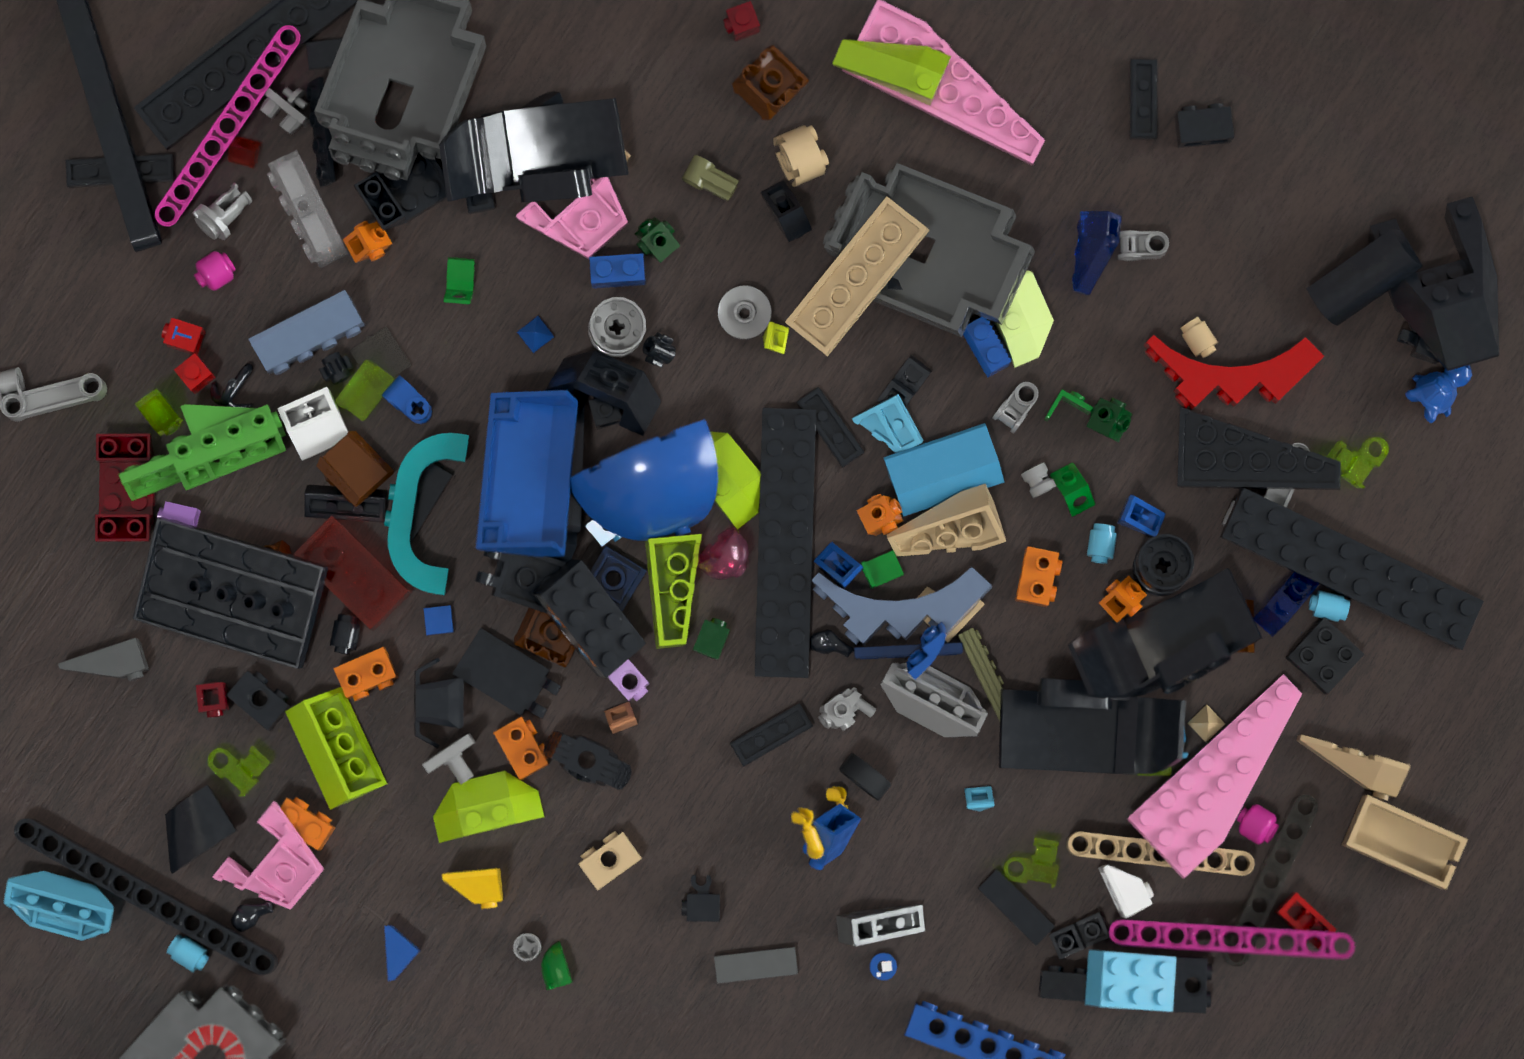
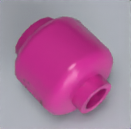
[194,251,236,291]
[1237,804,1279,844]

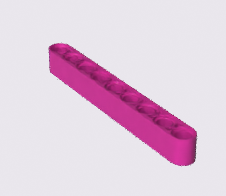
[155,25,300,226]
[1109,920,1355,960]

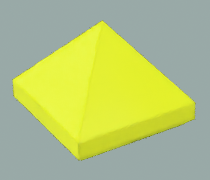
[763,322,789,354]

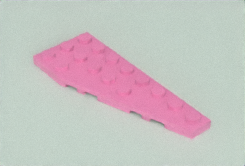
[842,0,1045,165]
[1127,674,1302,879]

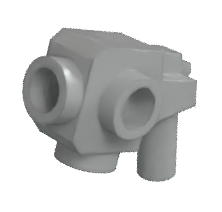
[818,687,876,731]

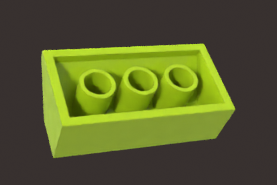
[285,687,387,810]

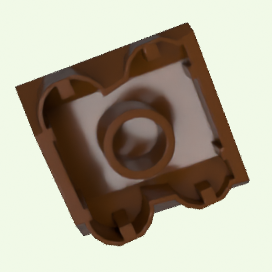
[732,45,809,120]
[316,431,394,507]
[514,608,575,667]

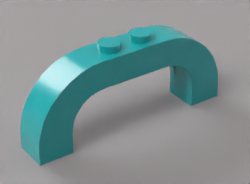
[384,433,469,595]

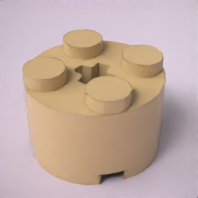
[773,125,829,187]

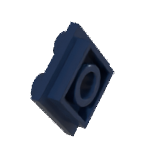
[590,546,647,612]

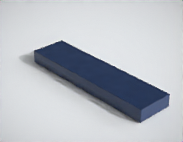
[854,643,963,660]

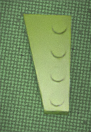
[645,534,702,649]

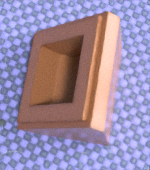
[604,702,638,734]

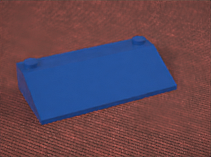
[476,390,578,557]

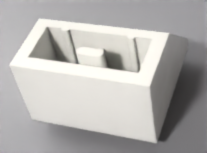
[277,387,348,461]

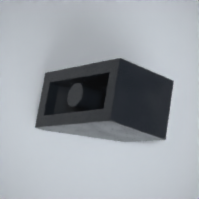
[760,180,812,242]

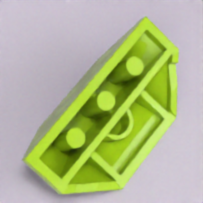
[710,432,761,530]
[433,771,545,843]

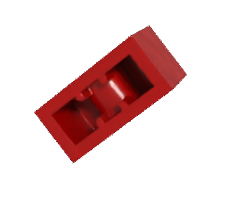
[1274,892,1337,950]

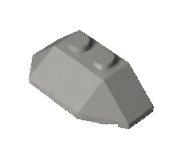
[881,663,988,737]

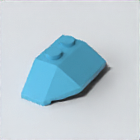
[4,871,114,940]

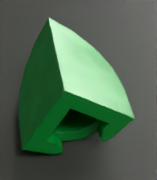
[541,941,572,990]

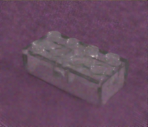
[267,150,349,268]

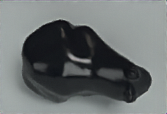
[810,629,854,658]
[231,902,273,932]

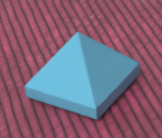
[964,786,994,812]

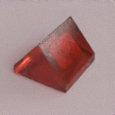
[228,136,261,168]

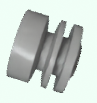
[588,297,646,357]

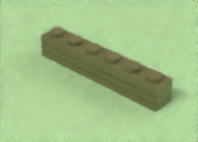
[958,628,1004,722]

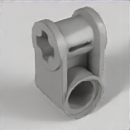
[1117,230,1169,261]
[992,382,1039,434]

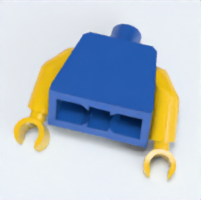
[791,786,861,870]

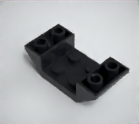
[354,152,447,231]
[545,350,661,436]

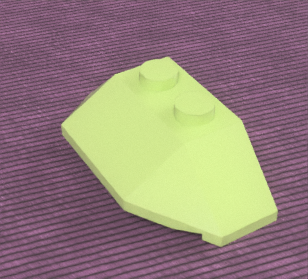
[994,270,1054,368]

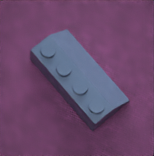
[249,290,365,375]

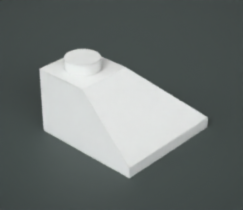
[1098,865,1154,918]

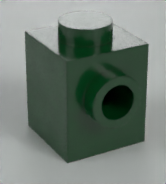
[693,617,730,661]

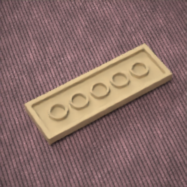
[785,196,929,357]

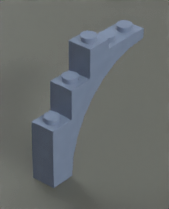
[811,567,992,645]

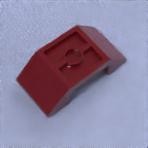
[95,434,155,542]

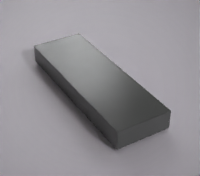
[714,947,798,984]

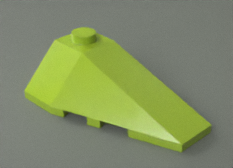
[832,39,951,106]

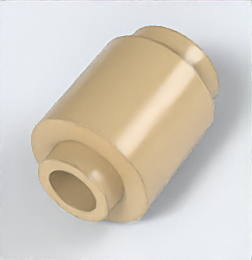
[1180,317,1218,358]

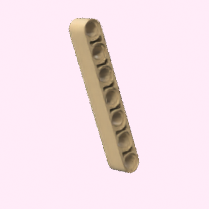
[1066,832,1255,876]

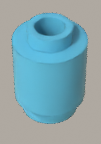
[1087,523,1117,564]
[1308,590,1350,622]
[167,934,209,972]

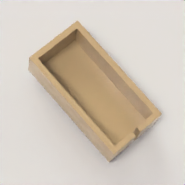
[1341,795,1468,889]

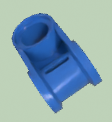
[381,375,432,424]

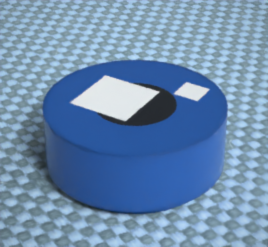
[870,953,897,980]

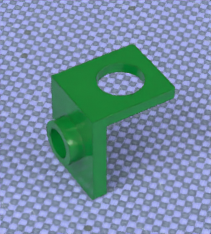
[443,257,475,304]
[1044,390,1093,421]
[1050,463,1095,517]
[861,551,904,589]

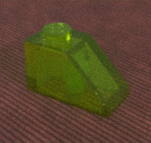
[135,388,183,436]

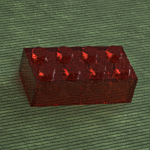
[294,516,411,632]

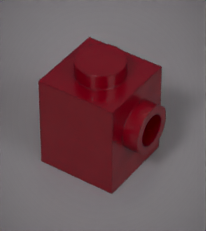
[723,1,760,41]
[196,682,230,718]

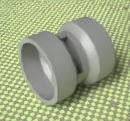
[1021,463,1056,498]
[513,933,542,961]

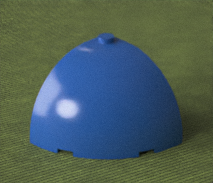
[570,420,718,541]

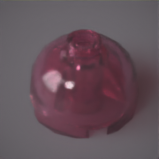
[697,527,749,580]

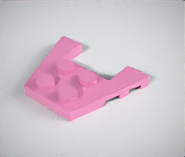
[516,177,628,259]
[212,802,324,910]

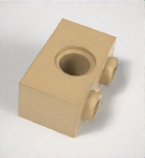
[579,831,642,890]

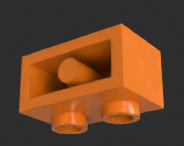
[1015,546,1063,607]
[333,647,398,701]
[493,717,549,780]
[281,797,336,850]

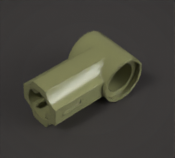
[682,155,739,202]

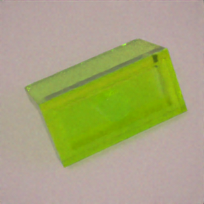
[334,359,395,421]

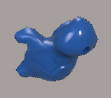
[1405,365,1472,423]

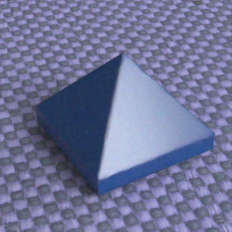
[517,316,554,353]

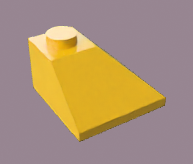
[442,869,503,909]

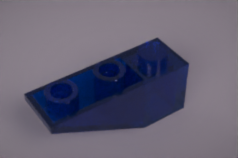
[1072,211,1122,295]
[1253,572,1319,637]

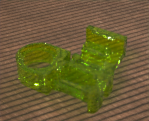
[1327,437,1389,489]
[208,745,271,797]
[1003,838,1059,888]

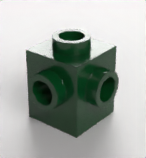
[634,217,681,263]
[1086,397,1132,443]

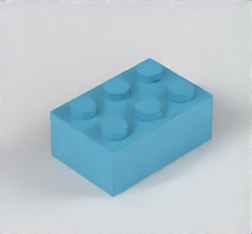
[1085,950,1177,1012]

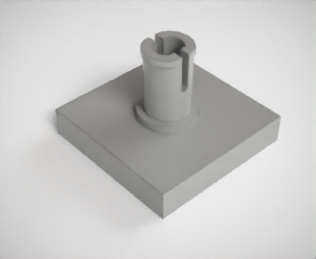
[422,733,476,784]

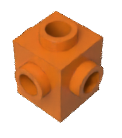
[343,221,392,263]
[857,494,903,536]
[1099,576,1147,622]

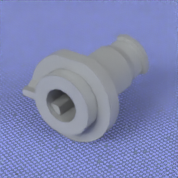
[192,183,252,240]

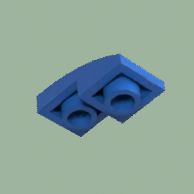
[906,622,947,680]

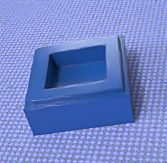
[424,605,454,636]

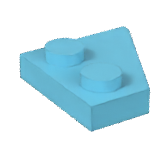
[852,394,924,453]

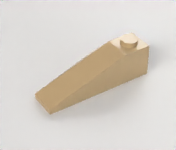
[887,484,1006,556]
[1296,735,1410,801]

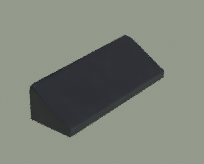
[304,485,387,522]

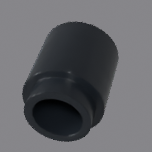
[329,614,361,655]

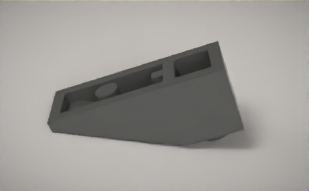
[58,638,149,681]
[836,904,925,946]

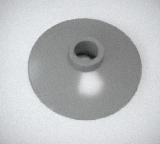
[718,286,771,339]

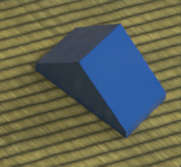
[1117,495,1166,537]
[814,542,863,589]
[384,925,421,981]

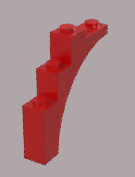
[1144,335,1324,410]

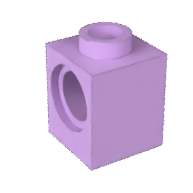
[608,659,649,701]

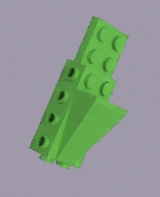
[119,404,286,501]

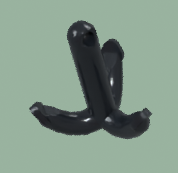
[210,363,253,408]

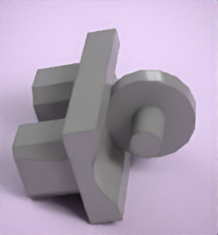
[260,87,309,135]

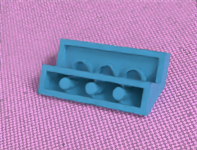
[883,423,1004,517]

